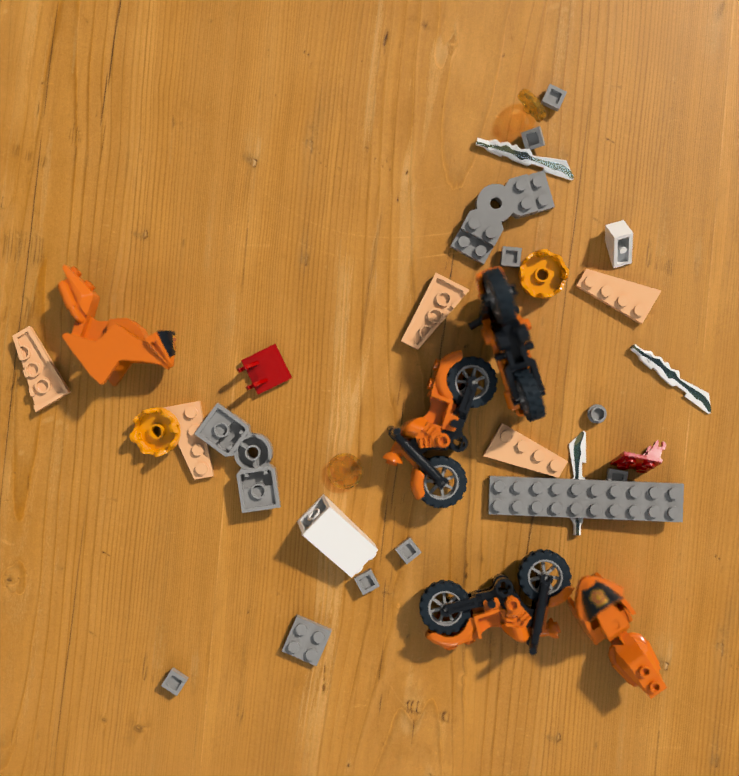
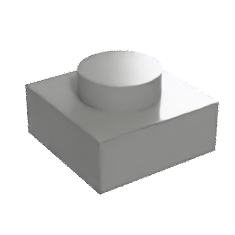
[540,84,567,111]
[521,126,546,150]
[500,246,522,268]
[606,468,628,481]
[395,536,422,564]
[354,568,380,595]
[161,668,189,696]

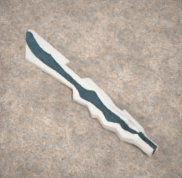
[475,138,574,180]
[630,344,711,414]
[568,431,586,535]

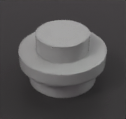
[587,404,607,423]

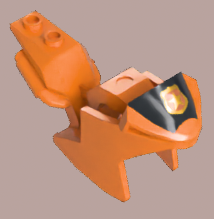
[58,264,176,386]
[566,572,667,699]

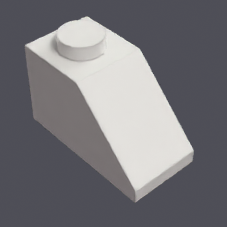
[605,220,633,268]

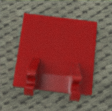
[237,344,292,395]
[610,440,666,473]

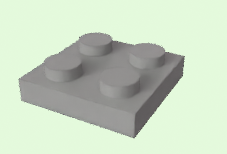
[282,614,332,666]

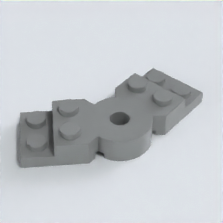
[450,170,555,265]
[194,402,281,513]

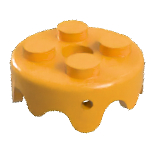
[518,249,569,299]
[129,407,181,457]

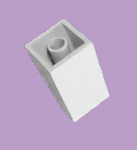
[297,494,378,578]

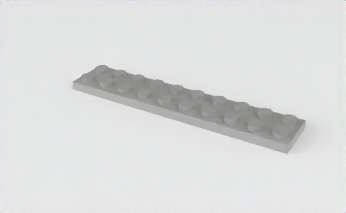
[488,475,684,522]

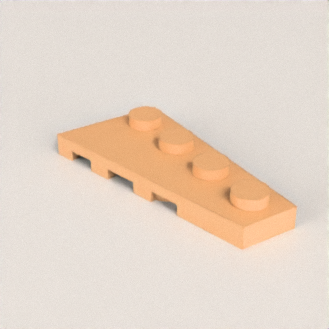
[575,269,661,324]
[401,273,469,350]
[12,326,71,412]
[164,401,214,480]
[482,423,568,478]

